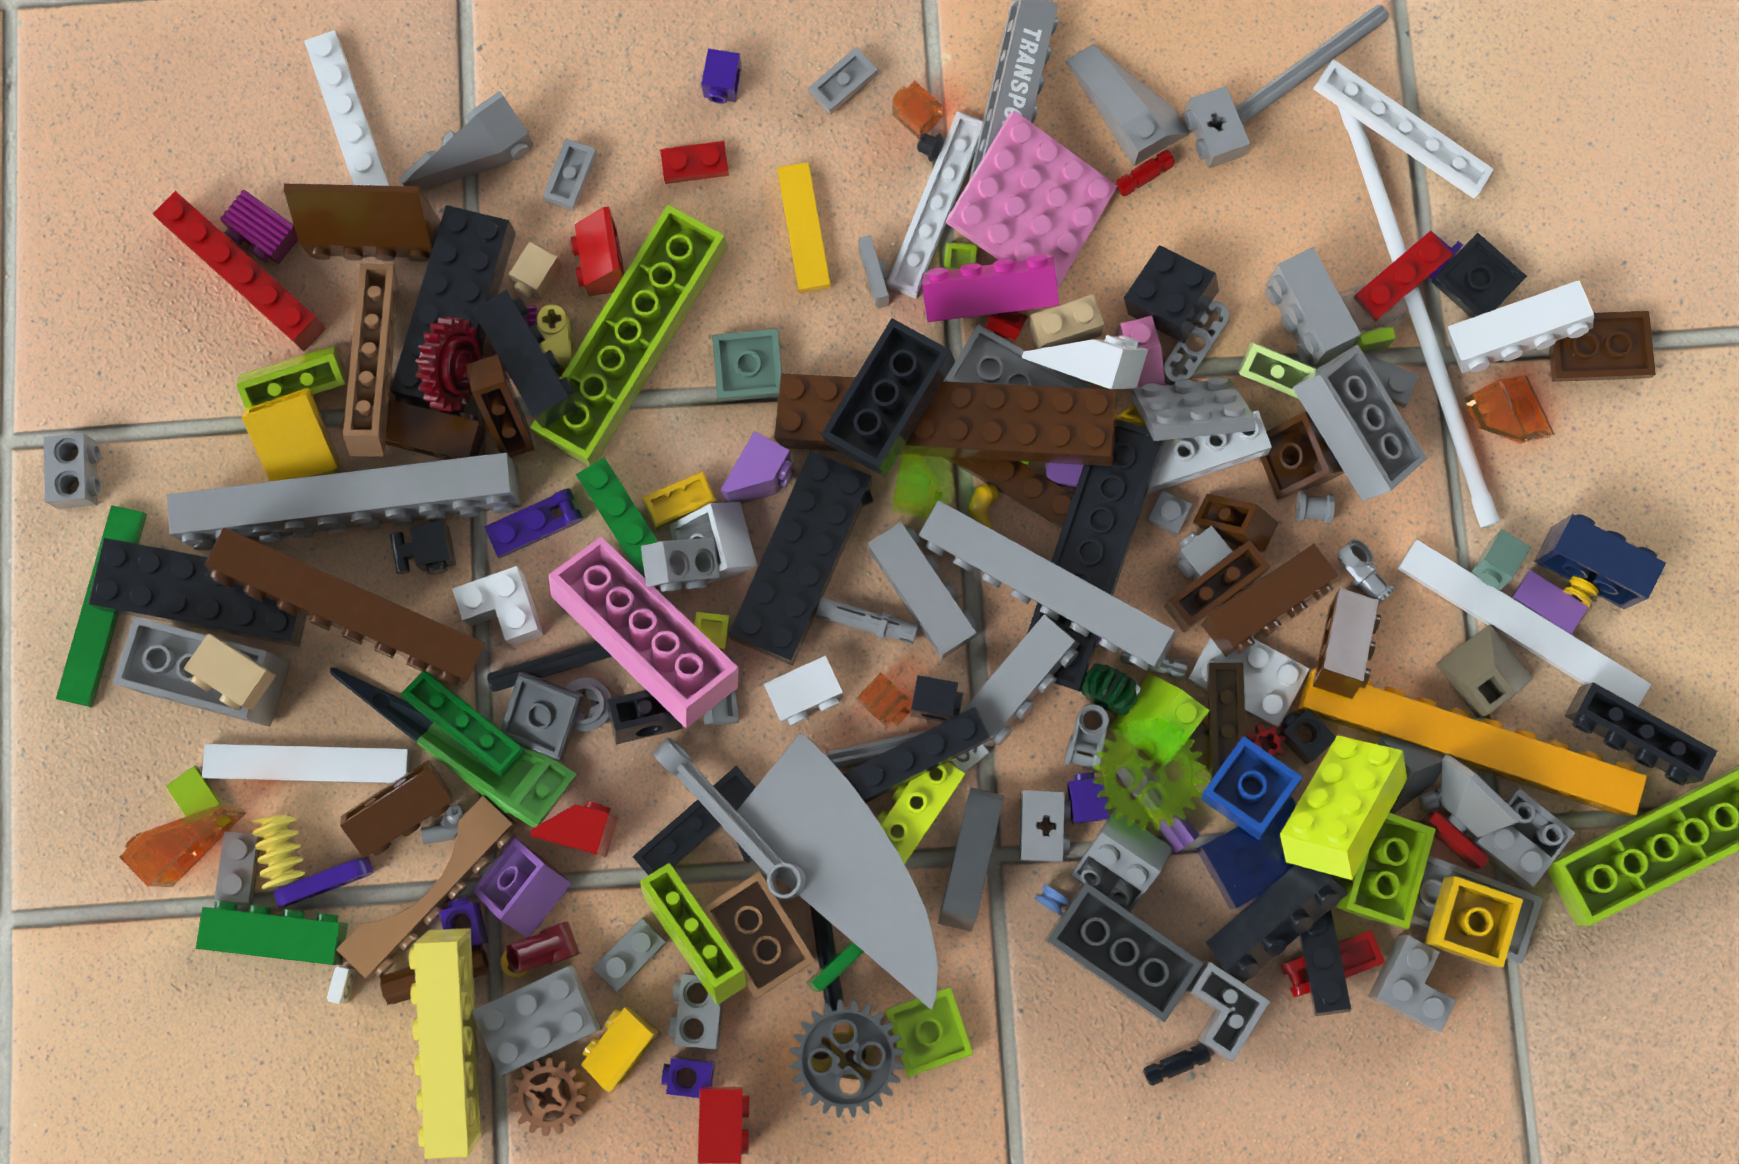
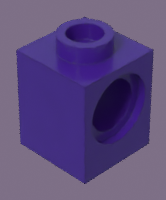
[701,49,742,104]
[1066,772,1109,824]
[439,897,489,947]
[661,1056,715,1098]

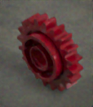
[416,316,483,412]

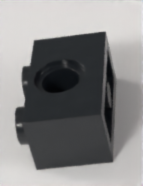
[910,675,963,722]
[607,690,682,745]

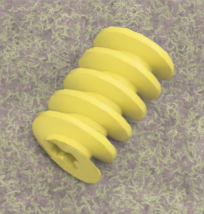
[251,815,306,890]

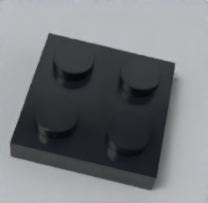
[1431,233,1527,318]

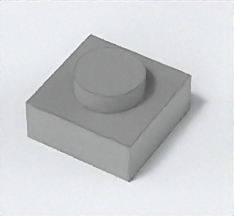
[1146,490,1192,536]

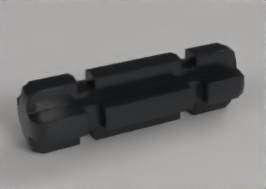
[1143,1043,1211,1086]

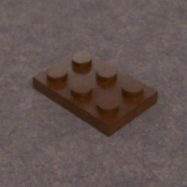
[1549,311,1656,382]

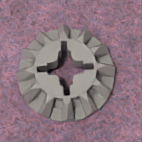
[564,678,611,732]

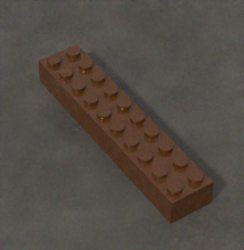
[774,373,1118,466]

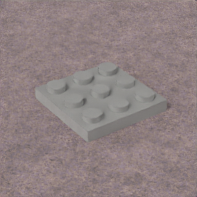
[1132,377,1256,441]

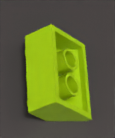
[1335,813,1436,930]

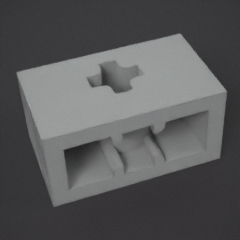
[1184,86,1250,168]
[1019,790,1071,863]

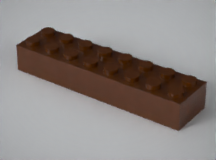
[204,527,485,687]

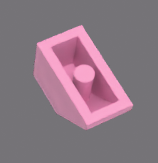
[1116,316,1165,391]

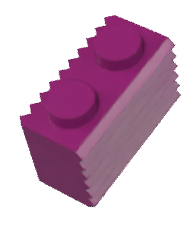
[220,190,298,264]

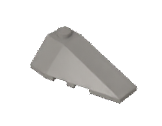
[1066,44,1189,166]
[399,91,534,191]

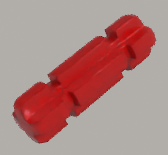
[1116,150,1175,196]

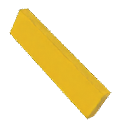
[777,162,831,293]

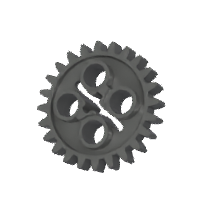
[789,999,904,1118]

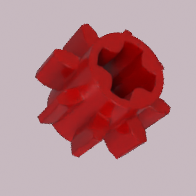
[1246,723,1286,756]

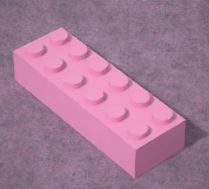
[549,537,739,729]

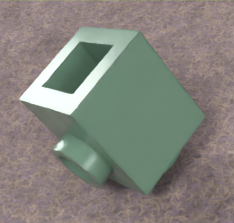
[1472,529,1531,590]

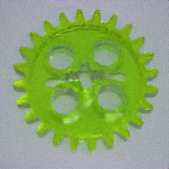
[1092,718,1206,831]

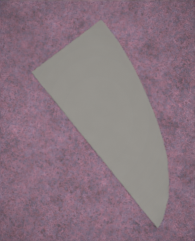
[723,733,938,1010]

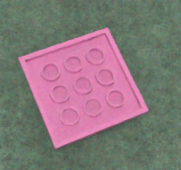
[945,111,1117,289]

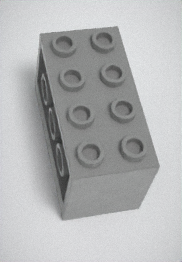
[113,616,291,727]

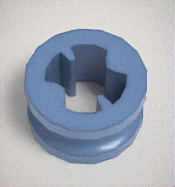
[1035,884,1069,916]

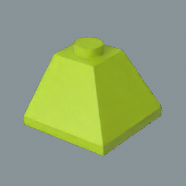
[1109,673,1209,768]

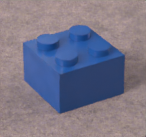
[1201,736,1303,840]

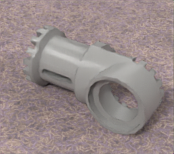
[1337,539,1396,605]

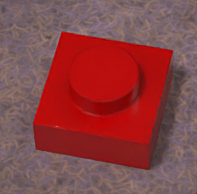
[986,311,1028,341]

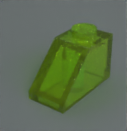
[892,452,943,519]

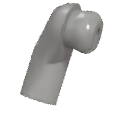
[421,805,466,845]

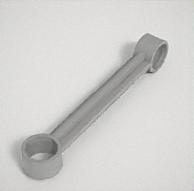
[653,738,806,898]

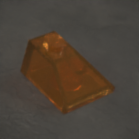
[1464,375,1555,444]

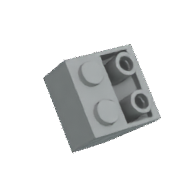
[1470,788,1575,888]
[1071,810,1173,912]

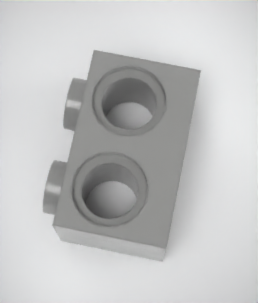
[44,433,101,509]
[641,538,720,592]
[669,974,723,1049]

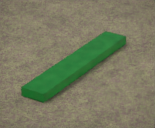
[56,505,147,707]

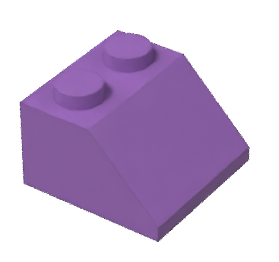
[721,431,795,504]
[472,837,571,938]

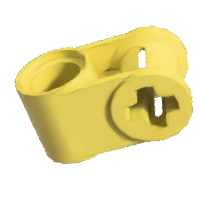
[537,304,575,370]

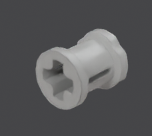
[1295,492,1335,524]

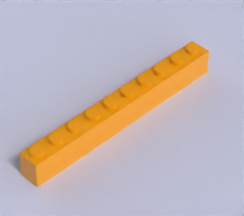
[1297,668,1647,817]

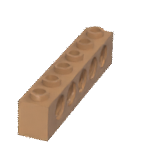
[343,263,399,456]

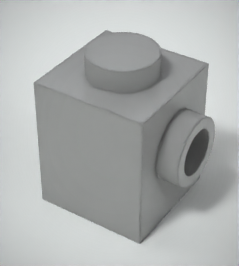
[1176,525,1233,580]

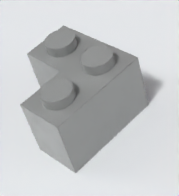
[1368,935,1456,1033]
[1186,961,1270,1062]

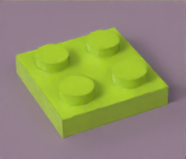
[885,987,974,1078]

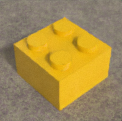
[1424,876,1523,968]

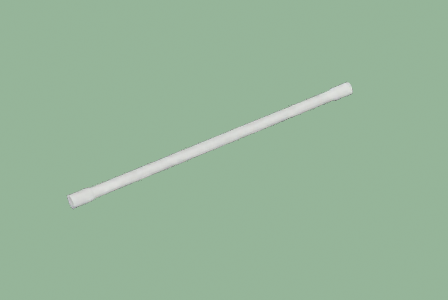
[1338,106,1500,528]

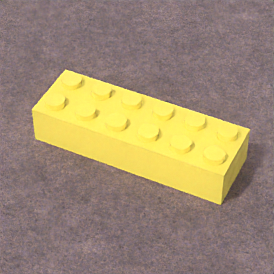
[409,928,481,1159]

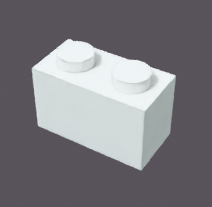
[764,656,843,726]

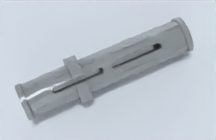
[816,597,919,645]

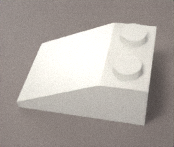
[1022,335,1148,389]

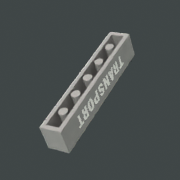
[969,0,1058,180]

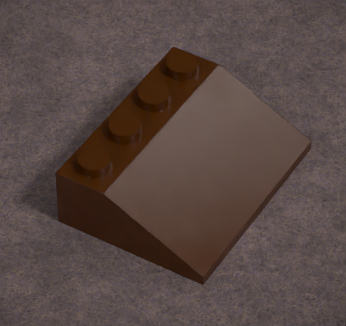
[283,183,440,262]

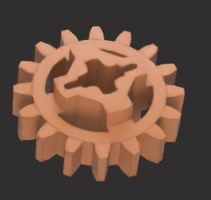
[509,1057,588,1136]

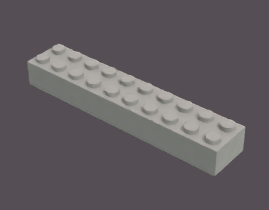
[167,453,522,551]

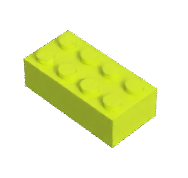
[1280,735,1407,880]

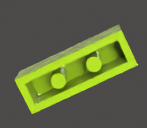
[236,345,347,409]

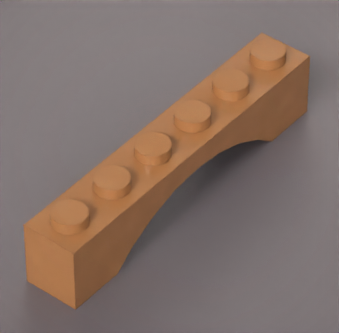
[336,796,518,978]

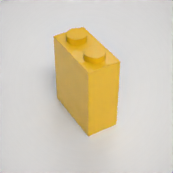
[241,387,340,482]

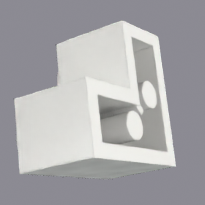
[452,566,544,646]

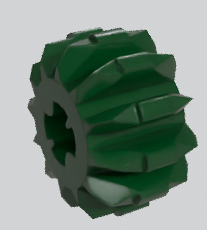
[1081,663,1141,715]

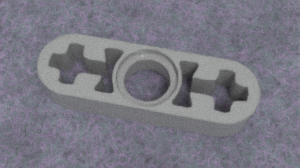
[1163,301,1229,385]

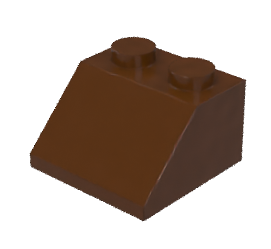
[1260,411,1345,499]

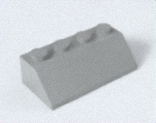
[1292,345,1427,501]

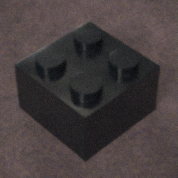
[1124,245,1219,343]

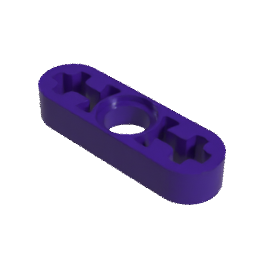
[273,856,374,908]

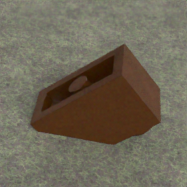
[1193,494,1278,552]

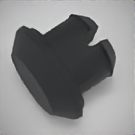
[917,133,944,162]

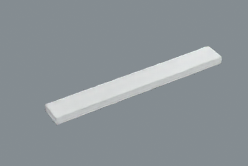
[1397,539,1651,707]

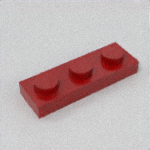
[1353,231,1453,322]

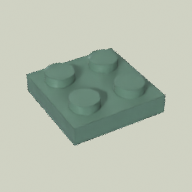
[712,329,782,402]

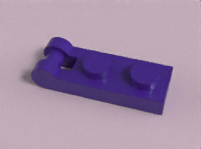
[484,488,583,559]

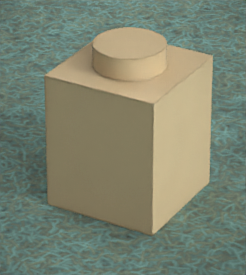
[509,241,563,300]

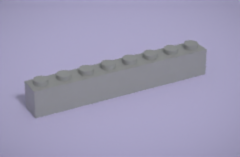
[919,500,1178,671]

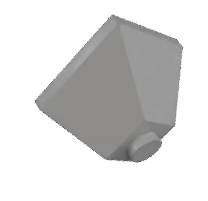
[1441,754,1522,837]

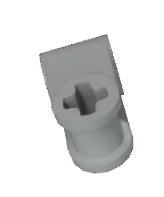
[1063,705,1109,773]

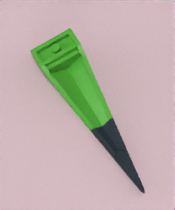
[330,667,577,828]

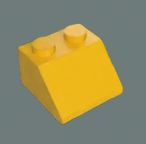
[581,1006,661,1093]

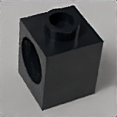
[1278,708,1336,764]

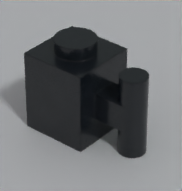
[390,520,456,575]

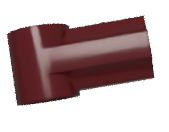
[506,921,580,974]

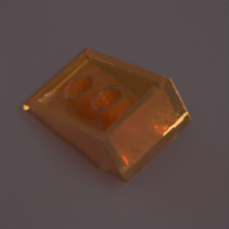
[119,805,246,887]

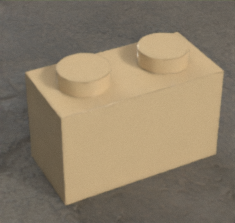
[1028,294,1105,349]
[184,633,276,711]

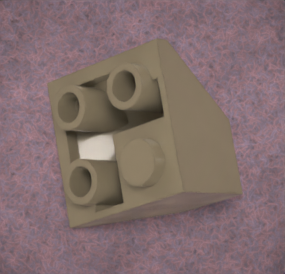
[1436,624,1533,719]

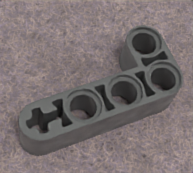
[938,787,1004,932]

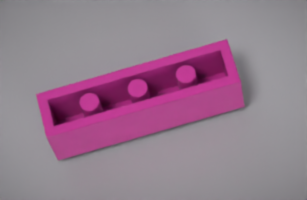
[922,254,1059,323]

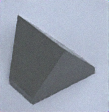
[1377,734,1446,814]

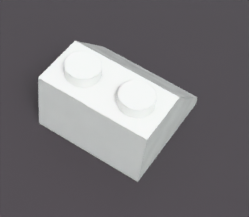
[669,502,757,588]

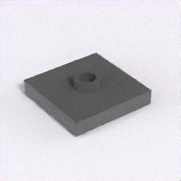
[500,671,584,760]

